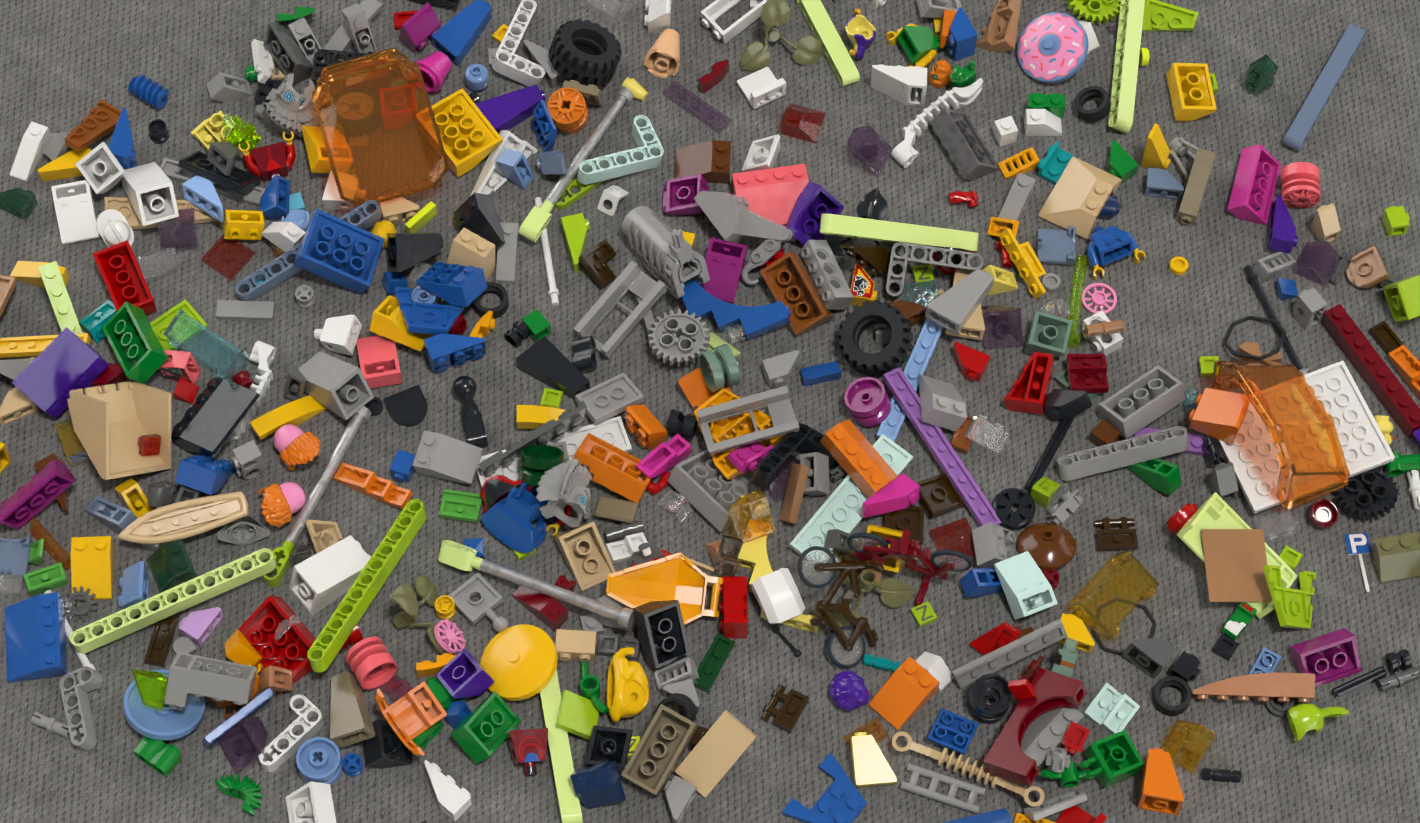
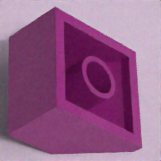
[398,2,441,53]

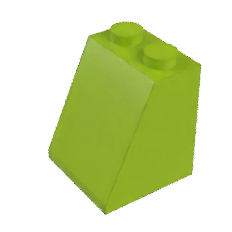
[1383,273,1420,322]

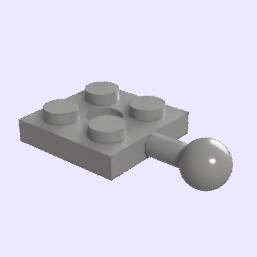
[448,573,509,632]

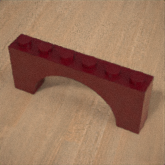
[983,668,1087,787]

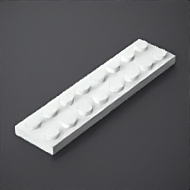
[476,416,632,488]

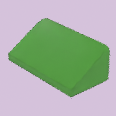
[23,562,69,597]

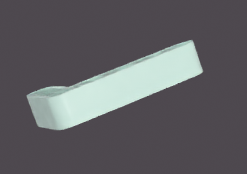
[577,115,664,185]

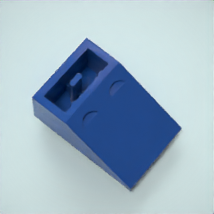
[416,262,488,307]
[424,333,486,373]
[175,453,235,495]

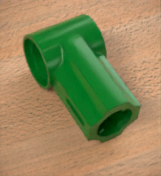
[1385,452,1420,477]

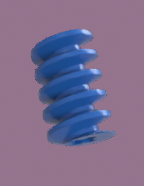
[128,74,169,110]

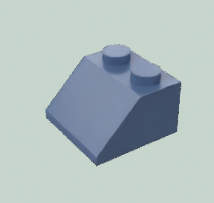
[118,561,150,610]

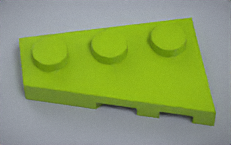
[1142,0,1199,31]

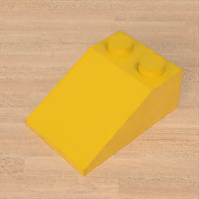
[71,536,115,601]

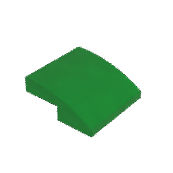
[276,7,315,22]

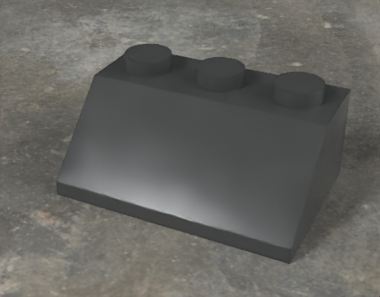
[263,22,313,85]

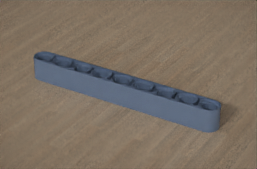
[1282,24,1367,151]
[235,200,382,301]

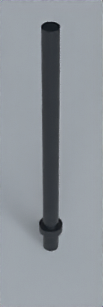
[1244,265,1303,372]

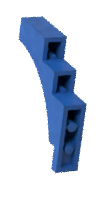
[682,279,792,340]

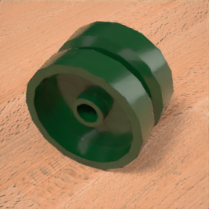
[520,445,564,486]

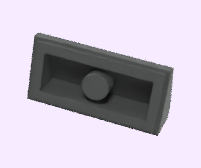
[283,365,306,401]

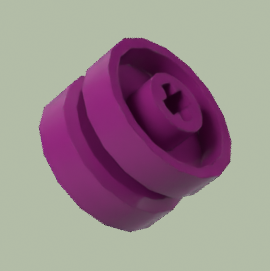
[844,377,891,427]

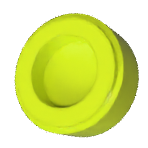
[1139,48,1150,66]

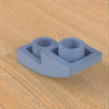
[1248,647,1282,675]

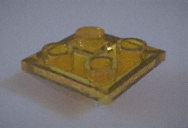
[729,490,776,545]
[1161,719,1217,774]

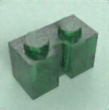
[1244,54,1278,97]

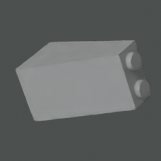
[298,351,374,420]

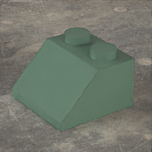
[1024,310,1073,357]

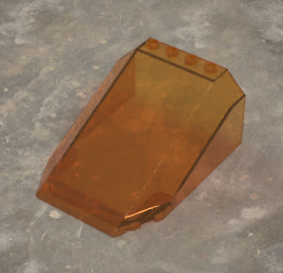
[311,47,449,206]

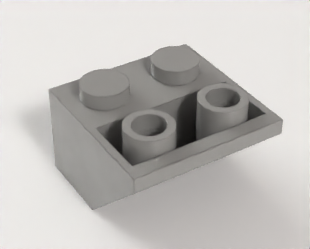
[972,522,1018,568]

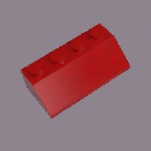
[92,240,157,315]

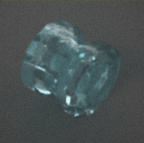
[1183,389,1199,412]

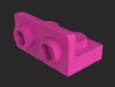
[727,442,774,474]

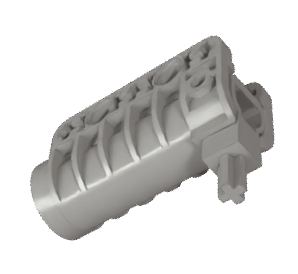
[622,206,710,299]

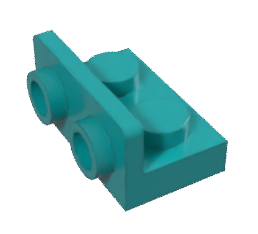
[1037,141,1075,185]
[79,300,117,343]

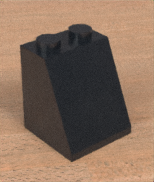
[387,233,443,272]

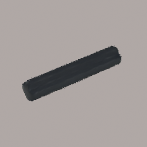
[1332,666,1387,699]

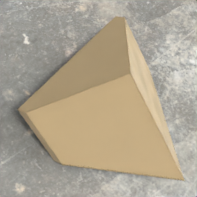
[305,519,343,554]

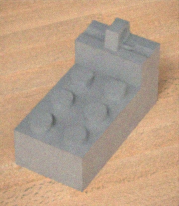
[165,652,257,711]

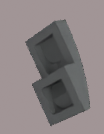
[597,634,641,660]

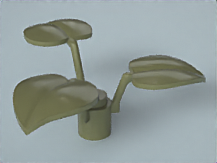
[740,0,823,71]
[830,552,915,637]
[389,575,449,655]

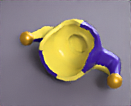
[845,8,876,60]

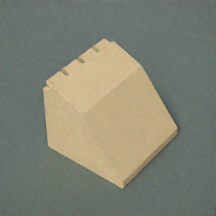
[67,381,171,480]

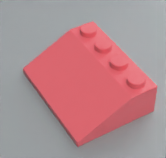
[732,164,809,226]

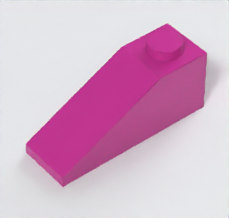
[861,473,920,518]

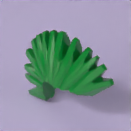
[215,774,263,815]

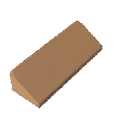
[779,463,810,524]

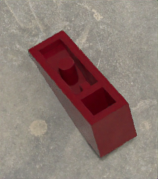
[512,586,568,632]

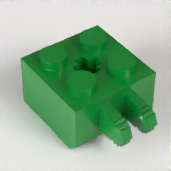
[1079,730,1145,788]

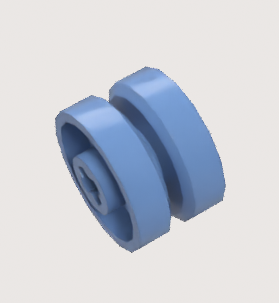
[296,737,343,786]

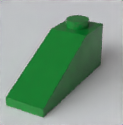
[1125,458,1182,495]

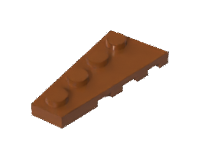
[65,99,129,152]

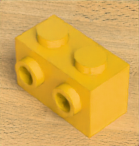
[222,210,264,240]

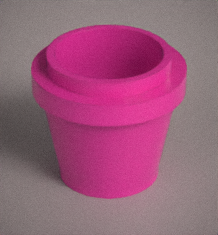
[410,51,452,93]

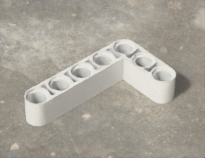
[492,0,545,87]

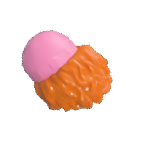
[273,424,321,471]
[258,482,306,528]

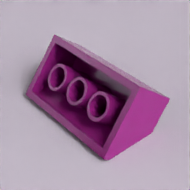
[0,459,76,530]

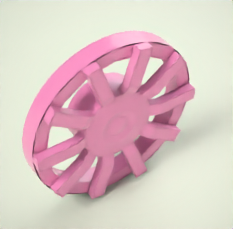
[1081,283,1117,315]
[434,619,466,654]

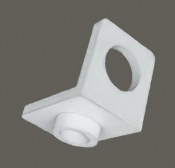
[597,185,629,216]

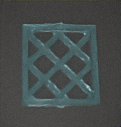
[903,280,939,307]

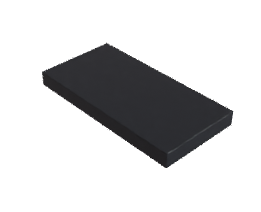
[178,151,261,194]

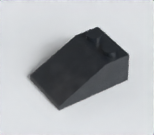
[454,192,505,252]

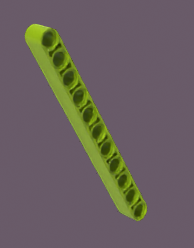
[307,499,427,673]

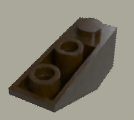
[840,244,891,276]

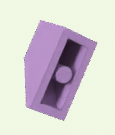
[179,607,224,647]

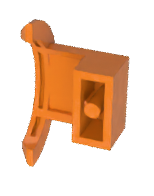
[375,681,447,756]

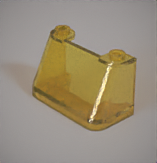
[1066,550,1160,640]

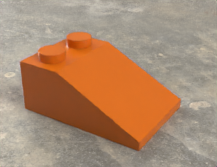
[868,657,940,731]

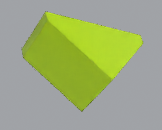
[1030,476,1061,509]

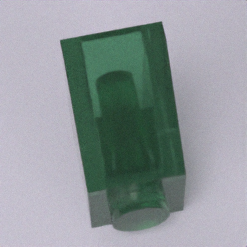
[0,188,38,221]

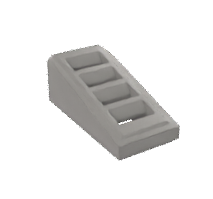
[1253,252,1296,282]
[654,656,699,690]

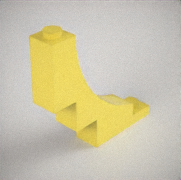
[737,517,820,634]

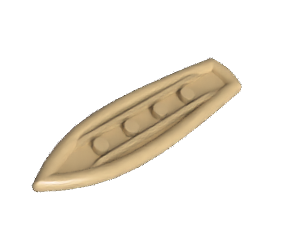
[118,491,249,544]

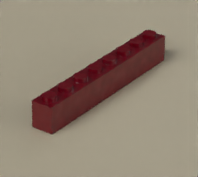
[1321,304,1420,439]

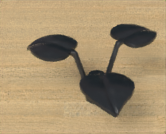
[822,188,904,256]

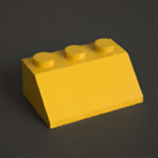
[1166,63,1217,121]

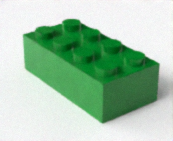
[102,302,168,384]

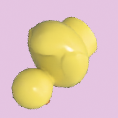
[1374,415,1395,445]

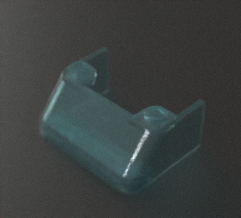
[163,309,250,380]

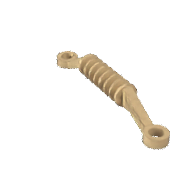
[892,731,1045,807]

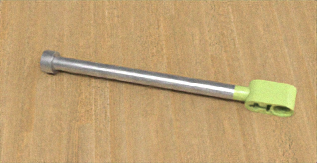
[518,86,634,242]
[438,540,635,629]

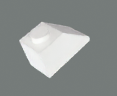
[1024,109,1062,136]
[261,222,305,252]

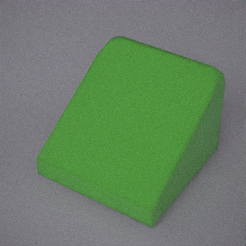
[29,538,44,566]

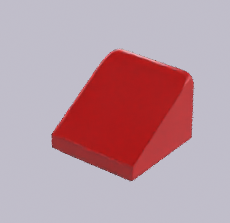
[173,378,200,404]

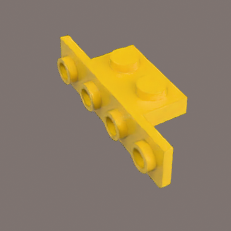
[999,228,1046,300]

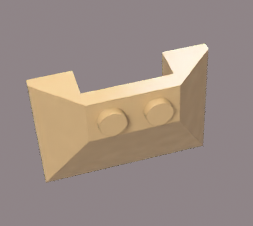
[1038,156,1122,240]

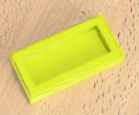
[405,201,437,233]

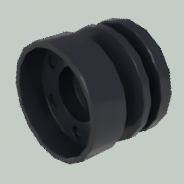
[967,674,1013,724]

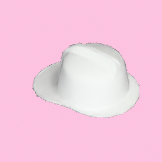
[96,209,134,247]

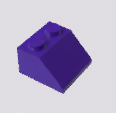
[435,648,495,699]

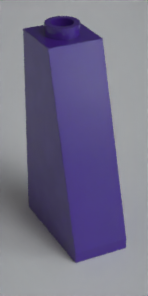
[475,84,546,134]

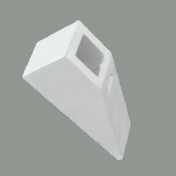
[424,760,472,821]

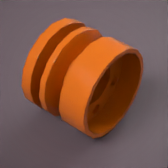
[547,87,589,134]

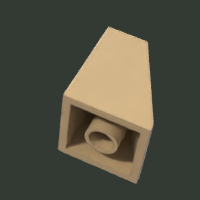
[447,228,495,281]

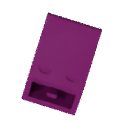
[699,238,747,304]

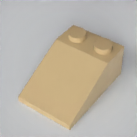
[554,521,616,591]

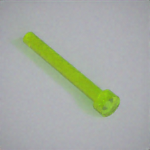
[1067,255,1087,348]

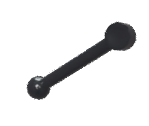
[772,626,802,657]

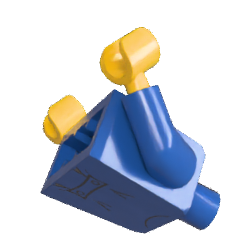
[1087,226,1146,280]

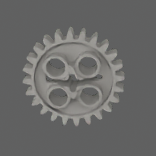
[648,309,710,367]

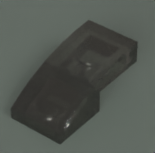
[714,535,743,578]

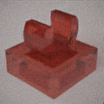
[137,434,161,456]

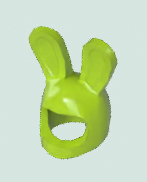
[1287,703,1349,743]

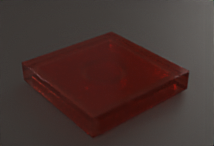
[201,235,255,281]

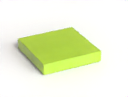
[556,690,599,740]

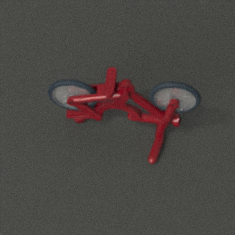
[847,529,972,606]

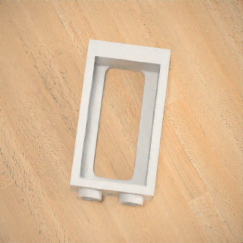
[701,0,767,43]

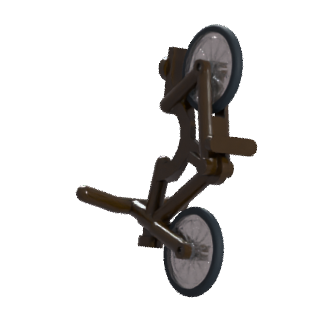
[797,546,884,668]

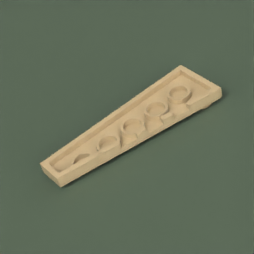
[104,197,218,230]

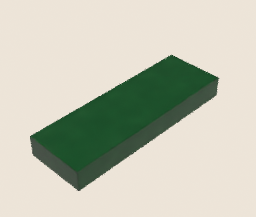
[693,634,735,693]

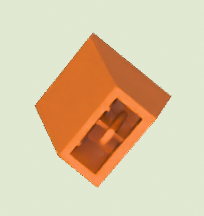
[625,404,668,452]

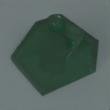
[147,539,197,593]

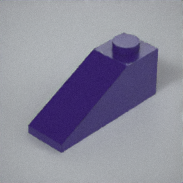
[1268,195,1298,254]

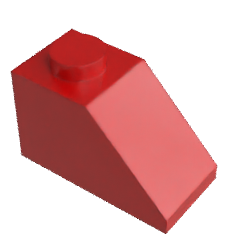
[953,341,990,383]

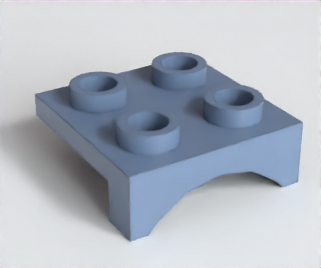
[1037,226,1076,265]
[0,537,32,578]

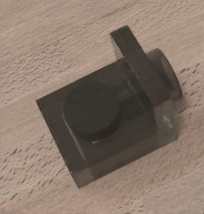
[291,543,316,563]

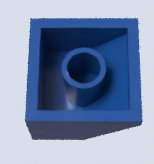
[946,7,977,61]

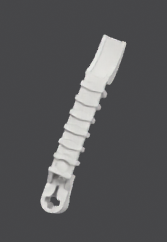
[891,78,983,168]
[211,340,277,459]

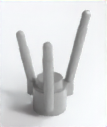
[1169,137,1198,179]

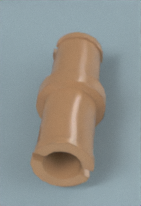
[1084,319,1124,337]

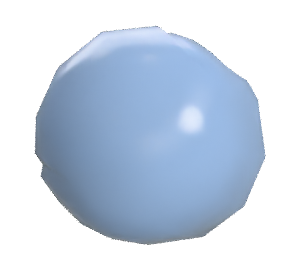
[281,209,310,231]

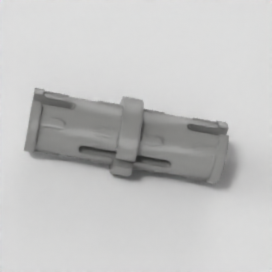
[31,712,70,739]

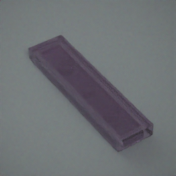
[663,80,731,134]

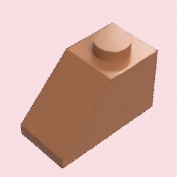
[260,666,292,692]

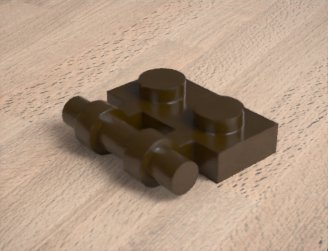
[1095,517,1138,551]
[761,684,809,733]

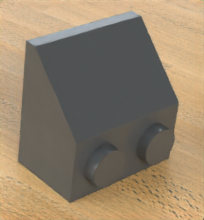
[1122,637,1177,679]

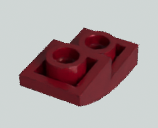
[699,59,729,94]

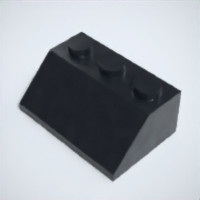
[633,600,691,669]

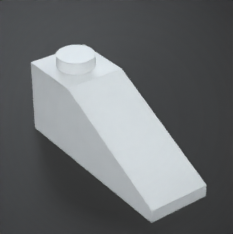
[9,122,51,182]

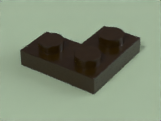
[578,239,616,288]

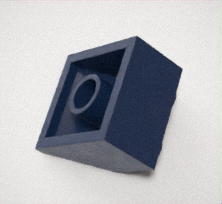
[570,761,626,809]

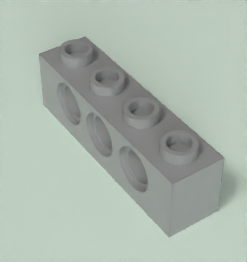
[800,240,854,310]

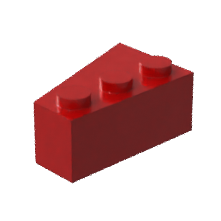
[1004,352,1054,415]
[719,576,748,639]

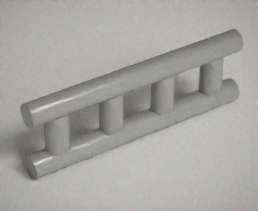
[900,763,986,814]

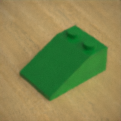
[450,691,521,764]

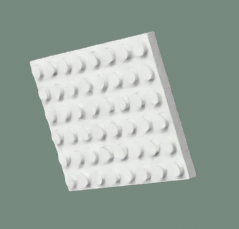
[1218,361,1395,514]

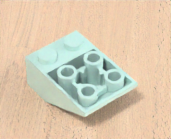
[994,551,1058,620]

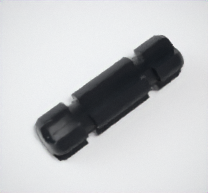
[1201,768,1242,783]

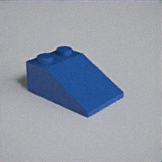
[108,108,137,170]

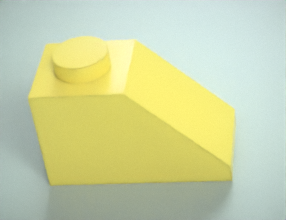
[982,265,1018,295]

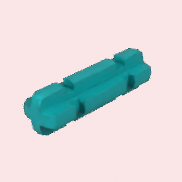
[863,654,902,673]

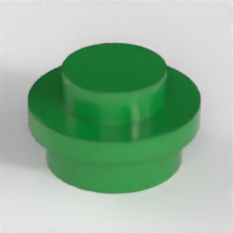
[244,65,257,83]

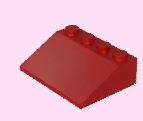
[238,595,316,694]

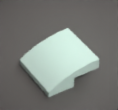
[1082,682,1140,735]

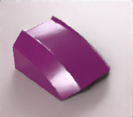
[662,174,709,215]

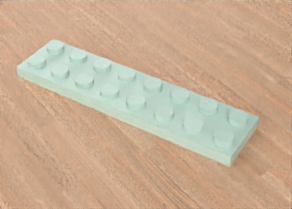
[789,434,913,564]

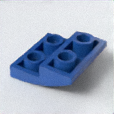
[532,100,557,152]
[927,708,979,755]

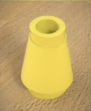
[621,77,648,102]

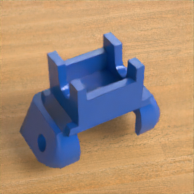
[482,482,548,553]

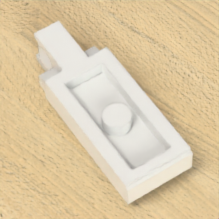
[251,39,274,84]

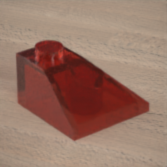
[780,103,826,143]

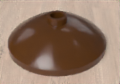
[1017,522,1076,569]

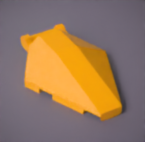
[606,552,723,625]

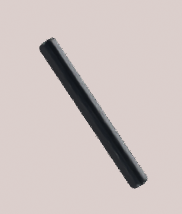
[1025,417,1074,493]

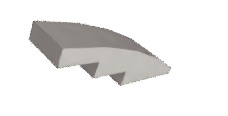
[323,0,383,62]

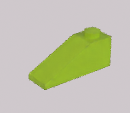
[561,213,590,273]

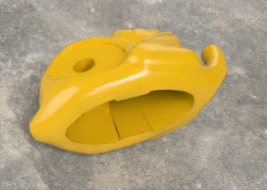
[606,647,650,722]

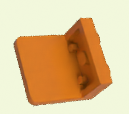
[678,367,733,411]

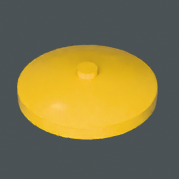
[480,624,558,701]

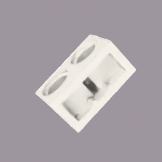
[1081,310,1123,356]

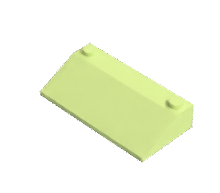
[1177,492,1298,619]

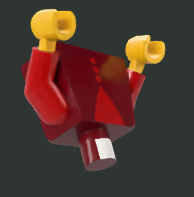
[238,131,296,182]

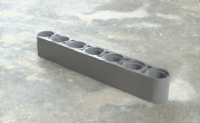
[1058,426,1189,481]

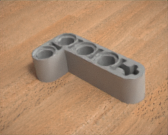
[60,666,103,751]

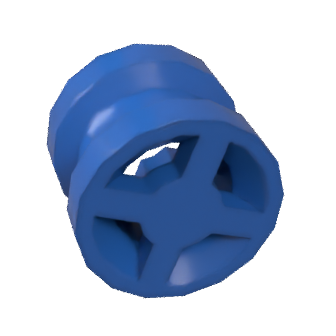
[342,753,363,777]

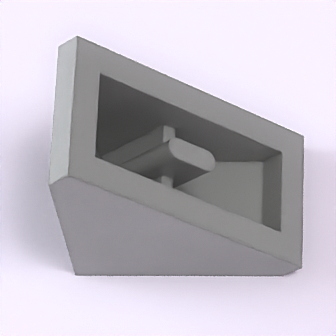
[663,678,700,714]

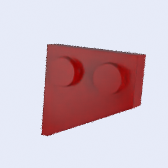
[969,622,1021,655]

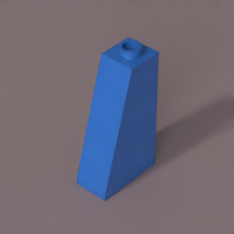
[431,0,492,66]

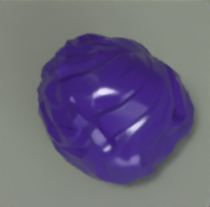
[829,671,870,711]

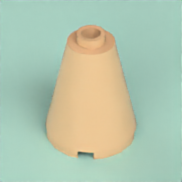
[644,29,680,78]

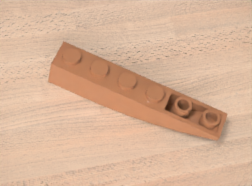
[1192,672,1315,703]

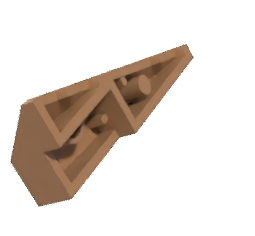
[976,0,1021,53]

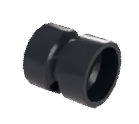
[666,409,698,440]

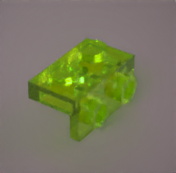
[222,113,261,152]

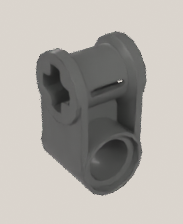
[147,480,181,507]

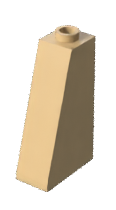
[945,268,985,340]

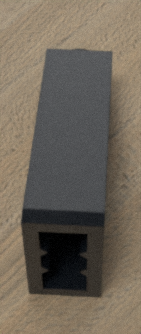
[516,336,590,400]

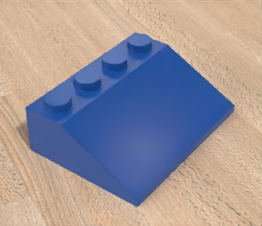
[293,209,384,295]
[5,592,67,683]

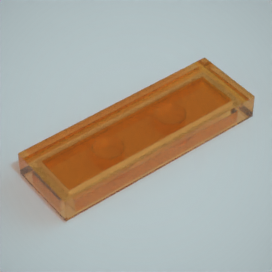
[30,518,71,571]

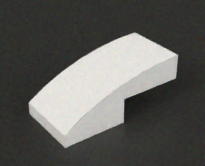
[605,532,648,564]

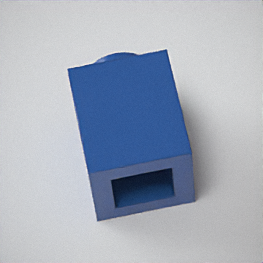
[390,449,416,483]

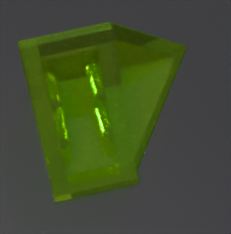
[131,669,169,710]

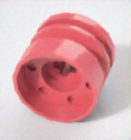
[1280,162,1321,209]
[345,636,398,690]

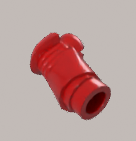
[948,190,979,208]
[996,240,1014,268]

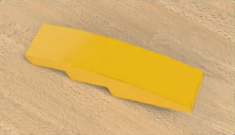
[250,395,327,440]

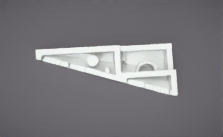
[470,130,538,196]

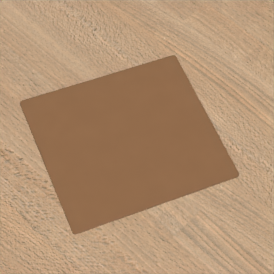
[1201,529,1272,602]

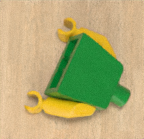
[886,23,940,68]

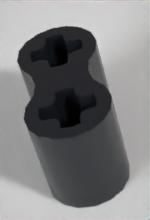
[572,335,597,372]

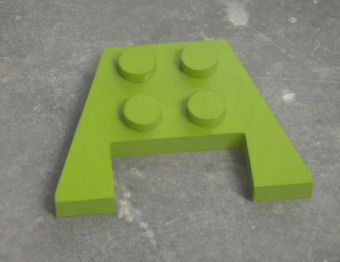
[1263,565,1316,630]

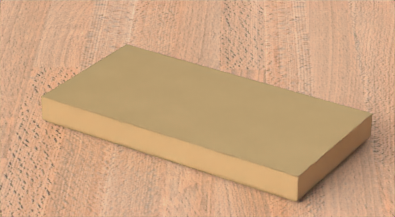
[675,710,757,798]

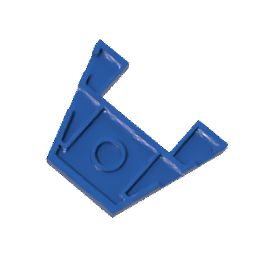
[395,287,465,335]
[782,753,867,823]

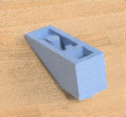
[182,175,224,222]

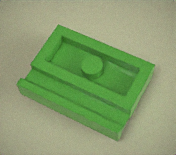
[439,489,483,523]

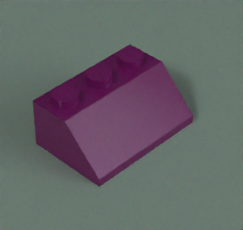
[1290,628,1361,687]

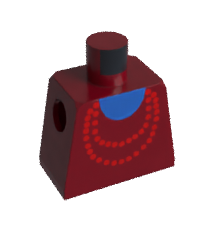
[506,728,548,776]

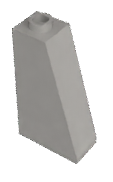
[925,268,994,335]

